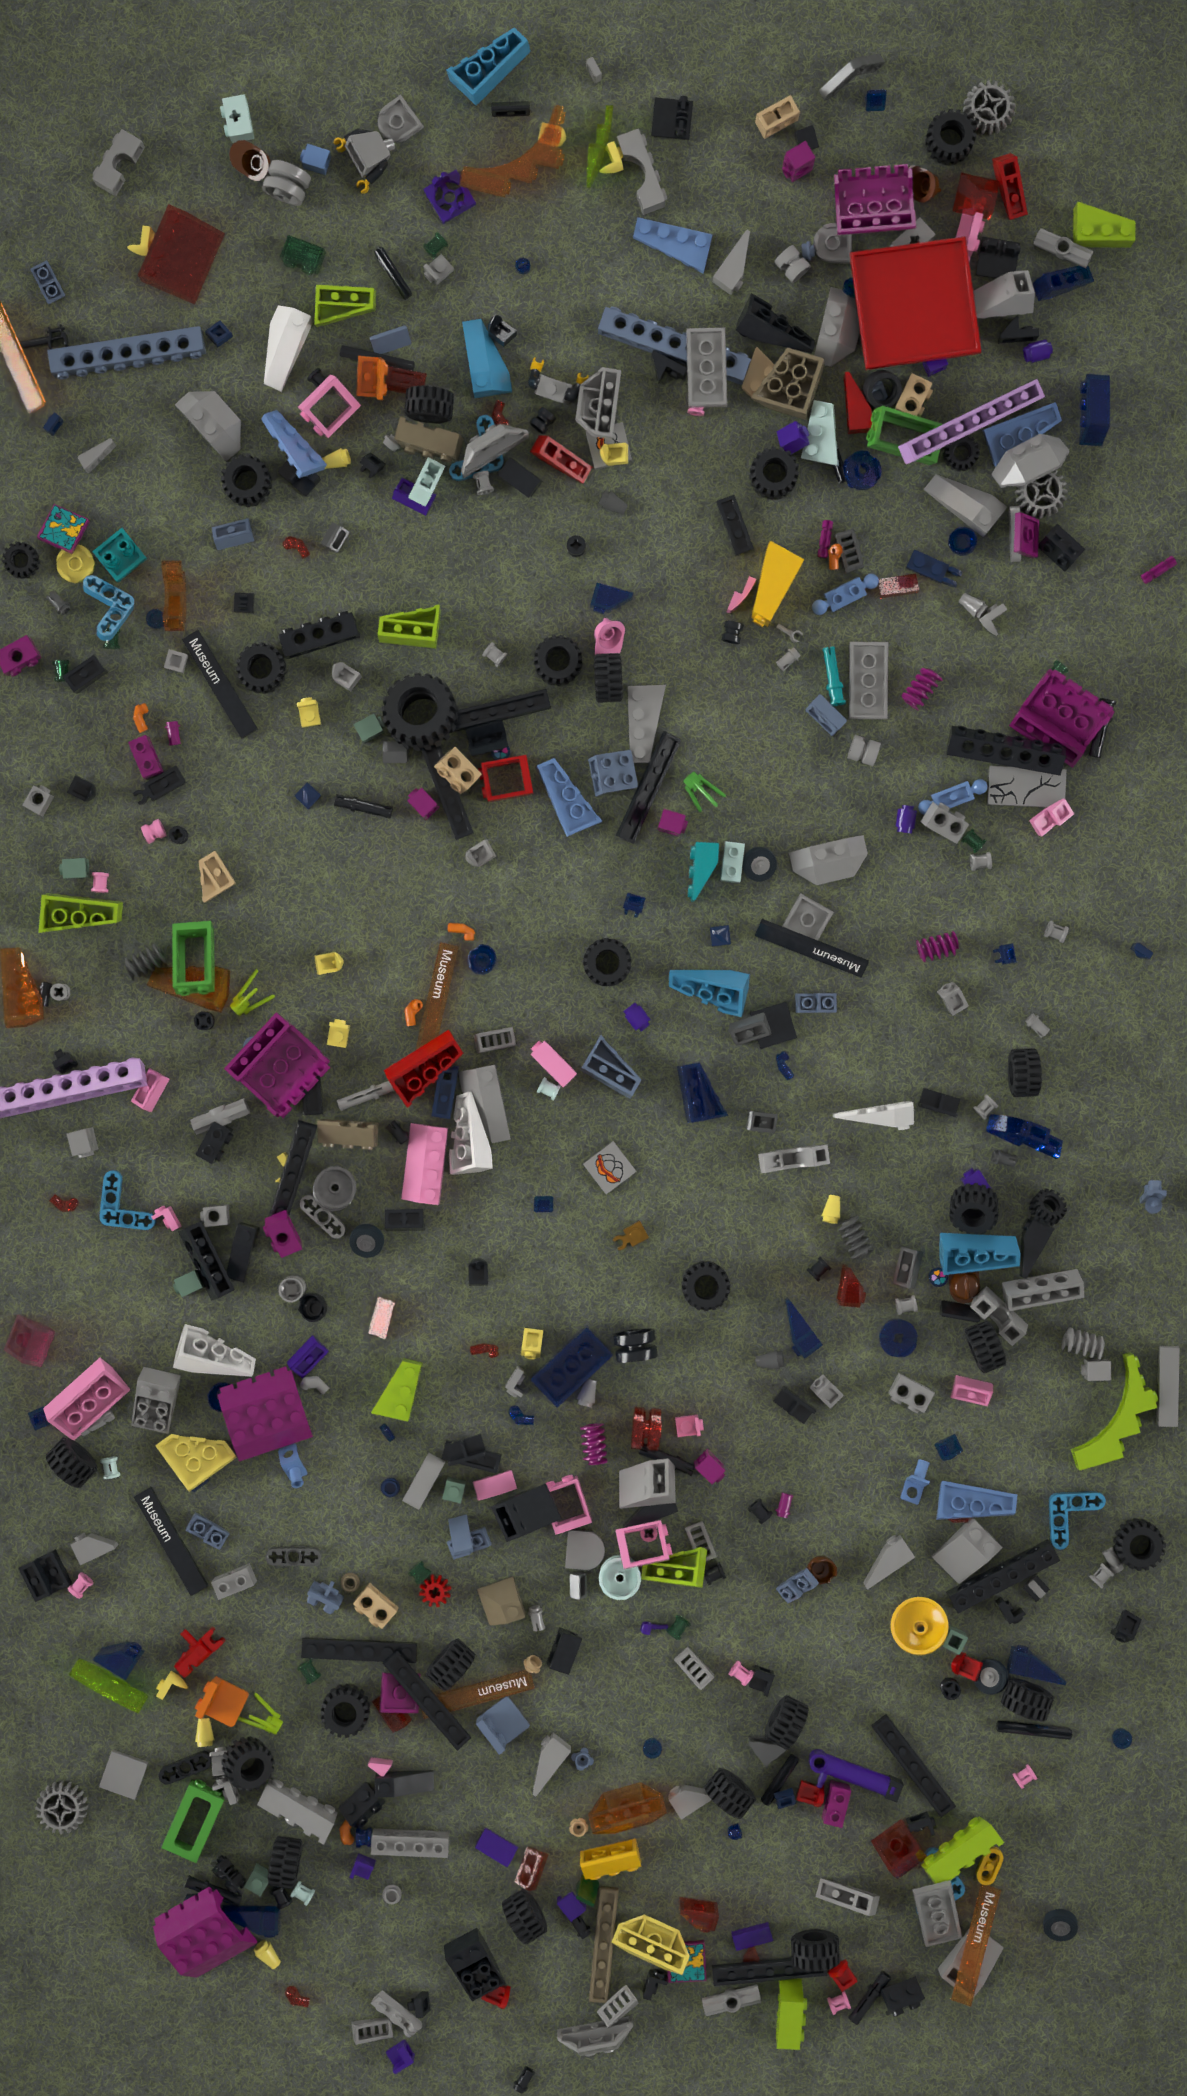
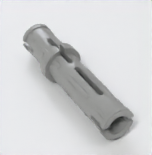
[337,1081,395,1111]

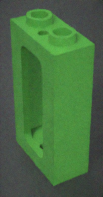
[867,406,943,465]
[172,921,215,996]
[161,1779,225,1863]

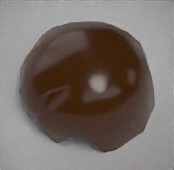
[807,1555,837,1585]

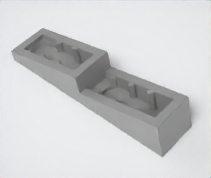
[1156,1346,1180,1427]

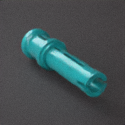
[823,646,846,706]

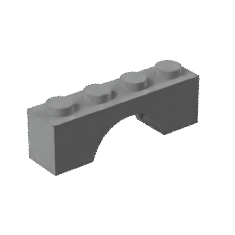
[617,128,667,215]

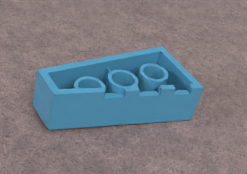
[446,28,531,105]
[939,1233,1020,1275]

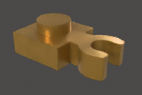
[613,1221,649,1250]

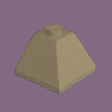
[477,1577,526,1625]

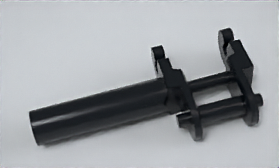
[19,324,69,349]

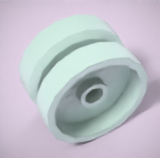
[599,1555,641,1600]

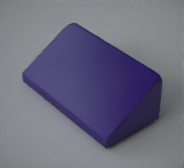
[392,478,436,516]
[287,1335,329,1379]
[475,1827,518,1867]
[731,1922,773,1951]

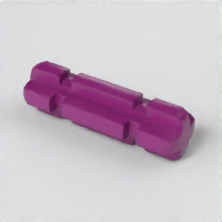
[817,520,833,558]
[1141,556,1177,584]

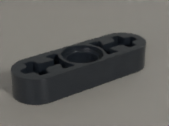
[158,1751,212,1785]

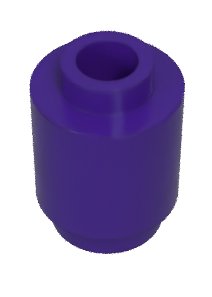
[1023,339,1053,363]
[895,805,917,833]
[623,1002,651,1031]

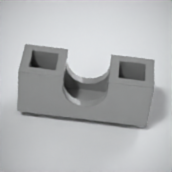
[92,129,145,197]
[970,1286,1028,1346]

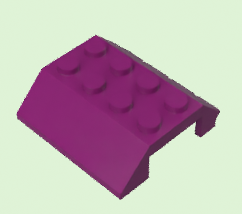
[834,164,916,235]
[1009,669,1115,768]
[224,1012,331,1118]
[218,1366,313,1461]
[153,1887,257,1978]

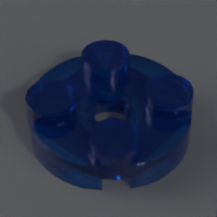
[843,450,882,490]
[879,1318,918,1357]

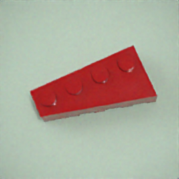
[384,1030,463,1108]

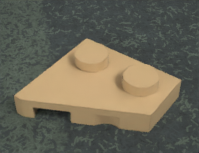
[742,347,774,397]
[199,851,236,903]

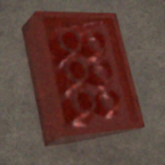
[138,204,225,305]

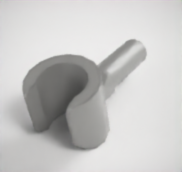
[776,624,803,642]

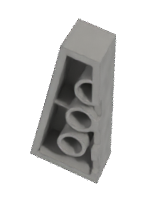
[257,1779,338,1845]

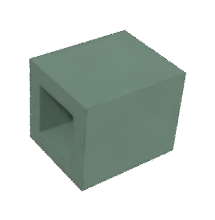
[353,714,385,743]
[59,858,90,879]
[173,1269,204,1297]
[442,1477,466,1504]
[942,1625,968,1655]
[244,1863,269,1897]

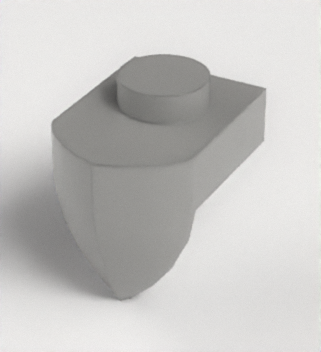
[979,604,1007,636]
[332,662,362,692]
[465,840,496,867]

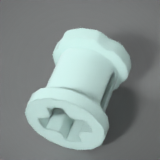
[537,1077,561,1101]
[100,1456,120,1479]
[290,1881,315,1906]

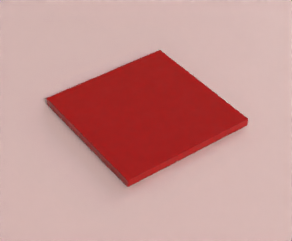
[849,236,982,370]

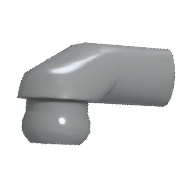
[300,1376,329,1395]

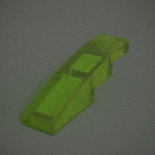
[587,105,613,188]
[69,1658,148,1713]

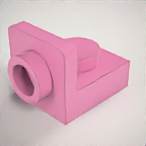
[151,1206,182,1231]
[675,1414,704,1437]

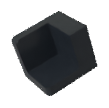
[749,1665,775,1697]

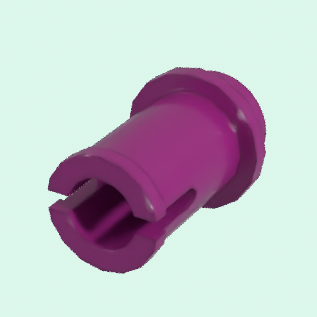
[165,721,181,746]
[775,1492,793,1518]

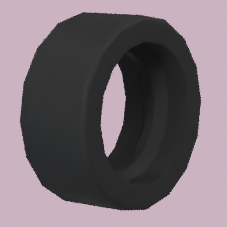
[863,370,902,408]

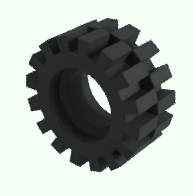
[943,435,980,472]
[2,542,40,579]
[1029,1189,1067,1226]

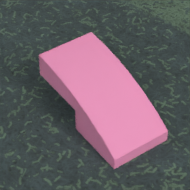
[727,576,756,613]
[1029,798,1074,836]
[472,1470,517,1500]

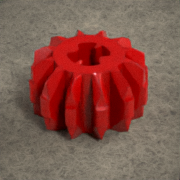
[419,1574,452,1607]

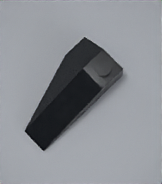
[736,293,815,353]

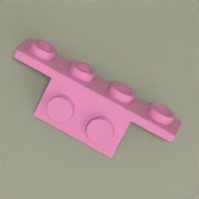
[956,197,985,262]

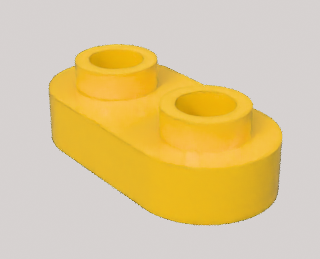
[976,1846,1003,1885]

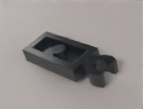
[133,765,187,805]

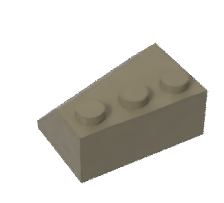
[751,348,825,420]
[317,1119,379,1150]

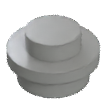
[383,434,401,452]
[382,1884,402,1904]

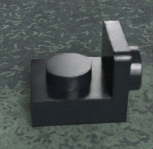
[995,1597,1026,1624]
[1110,1610,1142,1643]
[905,1812,937,1836]
[642,1969,668,2001]

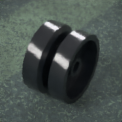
[613,1328,658,1363]

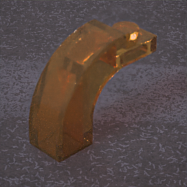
[161,561,186,631]

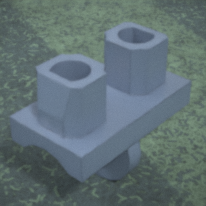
[1140,1180,1167,1214]
[307,1581,344,1614]

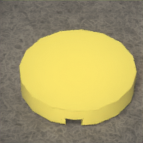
[56,545,95,583]

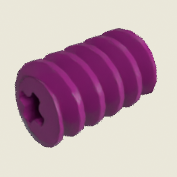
[901,668,943,711]
[916,931,959,963]
[580,1423,607,1465]

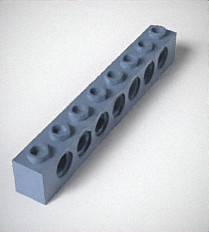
[598,307,751,385]
[47,326,206,380]

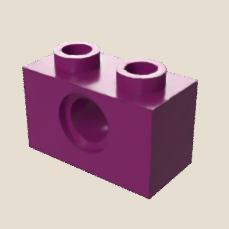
[782,141,815,182]
[0,635,42,677]
[128,735,164,780]
[407,787,440,820]
[657,809,688,837]
[263,1210,302,1258]
[694,1448,725,1484]
[822,1780,851,1828]

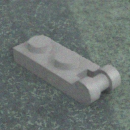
[370,1990,422,2037]

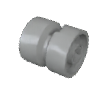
[774,245,811,283]
[847,735,881,767]
[278,1275,306,1302]

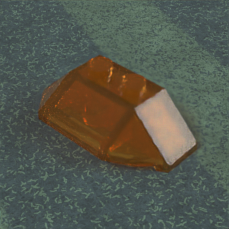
[588,1782,667,1834]

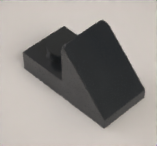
[998,315,1039,344]
[651,350,687,384]

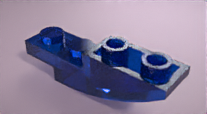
[986,1114,1063,1159]

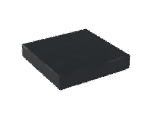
[749,1002,797,1049]

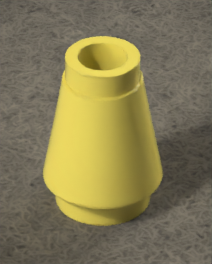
[322,448,351,469]
[822,1195,840,1224]
[195,1717,214,1747]
[254,1940,281,1969]

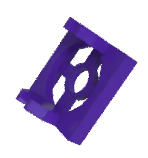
[423,170,476,224]

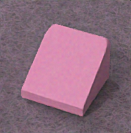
[368,1758,393,1776]

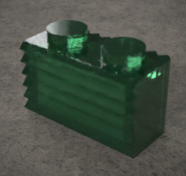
[280,235,326,275]

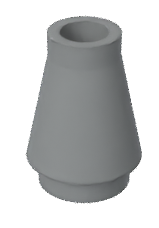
[958,593,988,619]
[577,1378,597,1408]

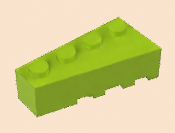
[38,893,123,933]
[921,1816,1004,1884]

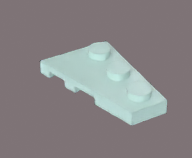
[801,400,839,466]

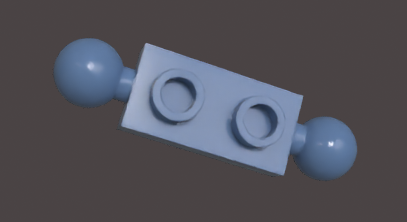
[812,574,879,615]
[918,779,987,815]

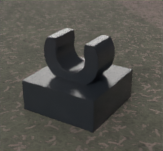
[360,452,386,478]
[234,592,255,614]
[52,1049,78,1074]
[407,1991,430,2018]

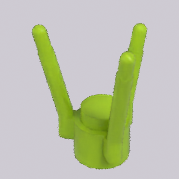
[230,969,275,1016]
[238,1693,283,1735]

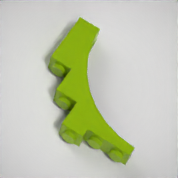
[1071,1352,1158,1471]

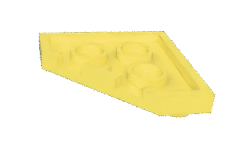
[155,1434,237,1492]

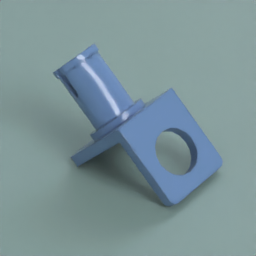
[278,1443,308,1488]
[900,1459,930,1505]

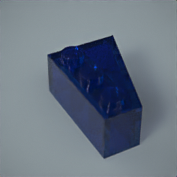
[1079,374,1110,446]
[677,1062,728,1123]

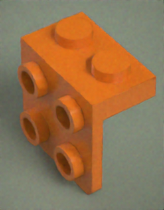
[356,356,388,400]
[195,1676,249,1727]

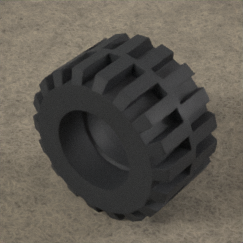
[925,109,977,165]
[404,385,454,423]
[749,446,799,500]
[221,454,272,507]
[534,635,582,686]
[236,642,287,694]
[594,653,623,703]
[583,938,632,987]
[1008,1048,1042,1097]
[949,1183,999,1235]
[682,1261,730,1311]
[965,1320,1006,1374]
[45,1437,98,1488]
[1113,1518,1166,1571]
[426,1638,476,1691]
[1001,1678,1054,1721]
[320,1684,370,1738]
[765,1695,809,1750]
[221,1736,275,1792]
[704,1768,756,1819]
[268,1836,302,1889]
[502,1888,547,1944]
[791,1929,840,1971]

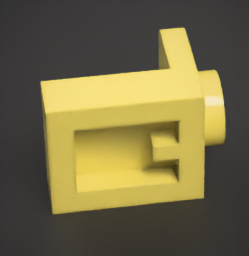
[297,697,321,728]
[327,1019,350,1048]
[521,1328,543,1359]

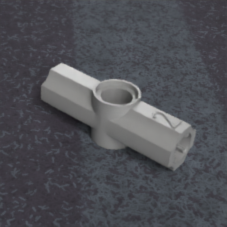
[1033,228,1094,268]
[190,1098,250,1135]
[702,1984,762,2016]

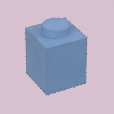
[300,144,331,175]

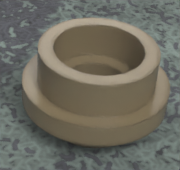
[341,1573,360,1592]

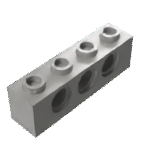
[1002,1269,1084,1311]
[371,1828,450,1858]

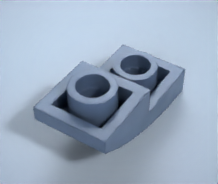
[30,260,66,305]
[795,993,837,1013]
[186,1512,229,1550]
[448,1515,474,1555]
[447,1527,492,1560]
[776,1568,819,1603]

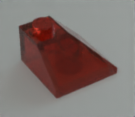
[952,172,999,220]
[836,1264,866,1308]
[679,1897,719,1933]

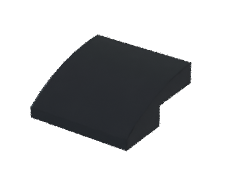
[18,1549,72,1602]

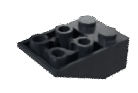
[491,1483,562,1542]
[443,1928,506,2002]

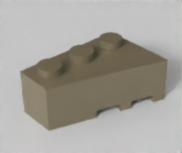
[394,416,464,463]

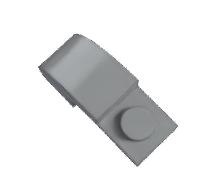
[758,1145,830,1173]

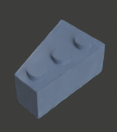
[580,1035,641,1099]

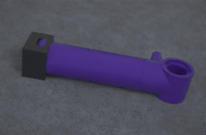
[808,1749,904,1803]

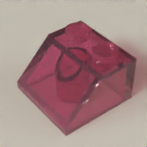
[4,1315,55,1367]

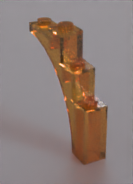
[458,105,566,198]

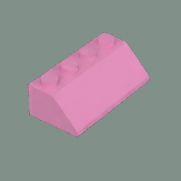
[402,1123,449,1205]
[43,1358,130,1440]

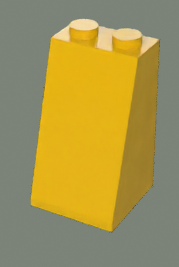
[751,541,804,627]

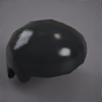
[298,1293,327,1322]

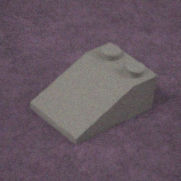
[932,1518,1002,1584]

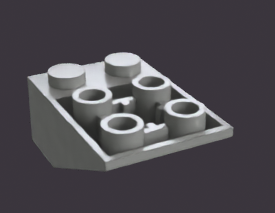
[973,270,1035,319]
[131,1367,181,1434]
[619,1459,676,1509]
[938,1924,1003,2000]

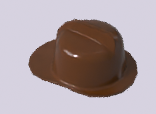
[229,140,270,181]
[908,165,942,203]
[949,1271,980,1304]

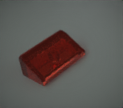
[385,366,427,394]
[878,574,920,599]
[368,1296,396,1339]
[372,1696,412,1733]
[514,1847,549,1891]

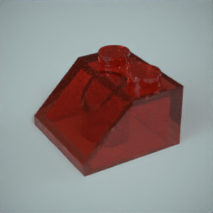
[871,1819,927,1879]

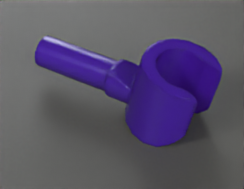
[640,1621,668,1635]

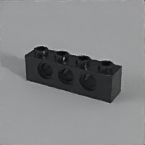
[278,611,360,660]
[178,1221,235,1301]

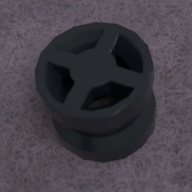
[566,535,586,557]
[194,1011,215,1030]
[940,1677,961,1700]

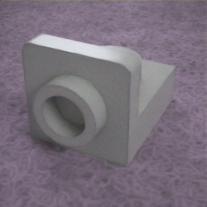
[423,254,454,285]
[937,982,969,1016]
[505,1366,525,1397]
[810,1375,844,1409]
[209,1747,227,1776]
[212,1775,240,1805]

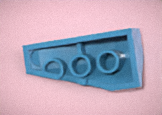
[462,319,512,398]
[669,970,750,1017]

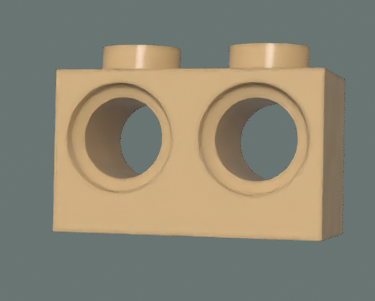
[755,95,800,139]
[895,373,933,417]
[434,747,482,794]
[353,1583,399,1629]

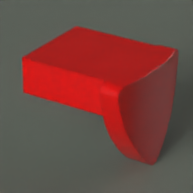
[951,1652,983,1681]
[796,1780,825,1807]
[827,1959,858,1992]
[481,1985,511,2009]

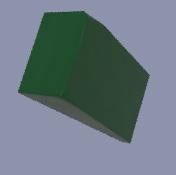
[576,1874,599,1907]

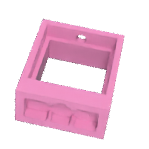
[298,374,361,438]
[530,1041,577,1087]
[546,1475,592,1535]
[616,1520,672,1570]

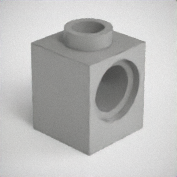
[22,785,54,816]
[200,1204,230,1227]
[1081,1359,1111,1381]

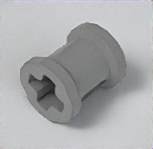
[473,471,494,495]
[482,642,508,667]
[970,852,992,871]
[1044,921,1069,943]
[50,983,71,1001]
[973,1095,999,1120]
[895,1295,918,1315]
[1089,1563,1115,1588]

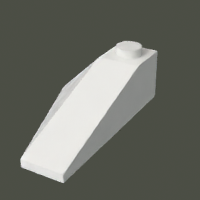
[264,305,313,392]
[449,1092,493,1175]
[833,1101,914,1130]
[173,1324,256,1377]

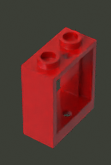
[478,755,533,803]

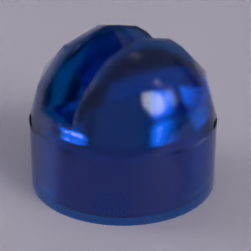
[515,257,531,274]
[728,1823,743,1840]

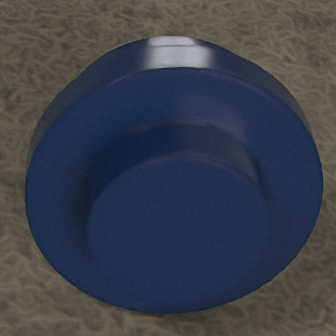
[381,1478,400,1497]

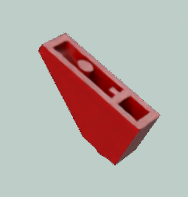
[992,153,1028,220]
[843,372,872,434]
[530,435,592,484]

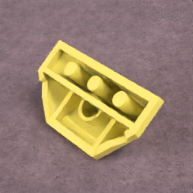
[611,1915,690,1975]

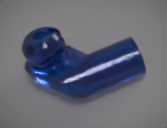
[776,1051,794,1080]
[509,1405,534,1425]

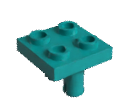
[92,528,147,583]

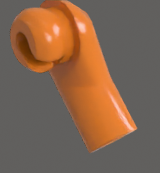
[828,543,843,570]
[133,703,149,733]
[448,923,475,941]
[404,999,423,1026]
[339,1819,354,1845]

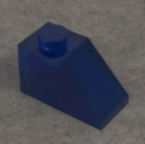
[590,583,634,614]

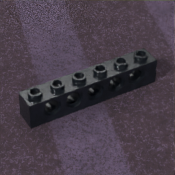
[946,726,1066,776]
[946,1539,1060,1613]

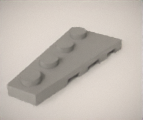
[628,685,666,764]

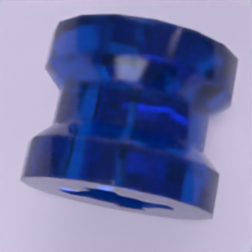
[356,1827,373,1848]

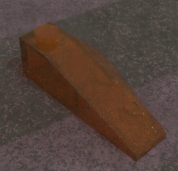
[0,947,44,1028]
[147,966,230,1013]

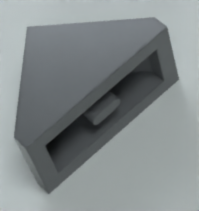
[746,1110,778,1133]
[748,1736,787,1767]

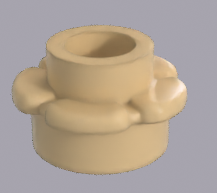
[524,1655,542,1673]
[569,1818,588,1837]

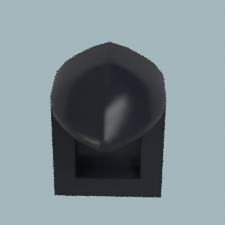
[488,315,517,347]
[67,775,96,802]
[468,1258,488,1286]

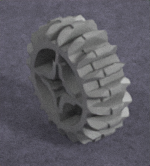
[963,80,1016,136]
[1015,470,1068,519]
[35,1780,88,1835]

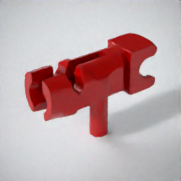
[174,1627,225,1678]

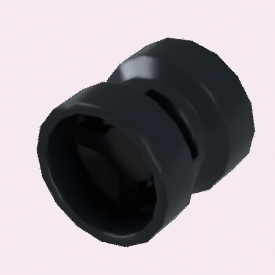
[529,407,556,435]
[721,621,744,644]

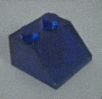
[93,1641,145,1680]

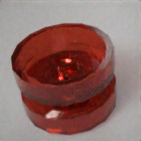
[631,1406,662,1451]

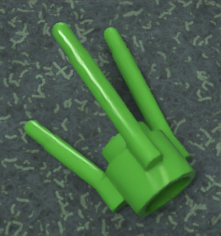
[683,771,726,812]

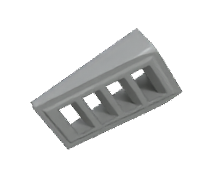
[78,438,116,473]
[473,1027,516,1054]
[685,1521,717,1562]
[674,1646,714,1690]
[597,1985,639,2028]
[352,2017,393,2045]

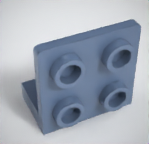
[588,750,638,797]
[476,1696,530,1755]

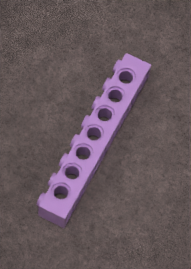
[898,379,1045,464]
[0,1058,148,1118]

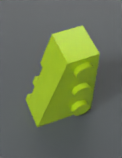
[1073,202,1135,248]
[314,285,376,327]
[378,604,441,649]
[371,1358,423,1422]
[641,1547,707,1588]
[776,1978,807,2050]

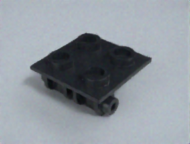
[651,96,693,140]
[976,237,1021,279]
[211,1855,246,1895]

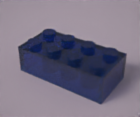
[531,1325,613,1408]

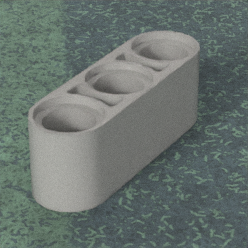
[402,1453,446,1510]

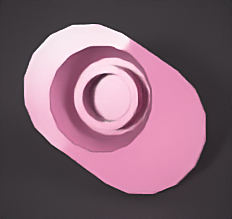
[594,618,625,655]

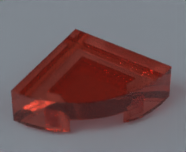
[742,1946,760,1962]

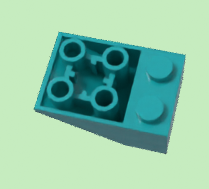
[688,842,719,902]

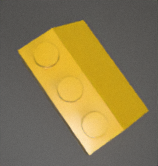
[580,1838,641,1880]

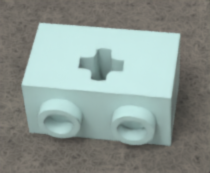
[220,94,254,143]
[408,457,445,507]
[720,842,745,883]

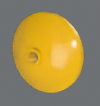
[891,1597,949,1655]

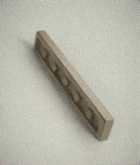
[589,1886,619,2003]

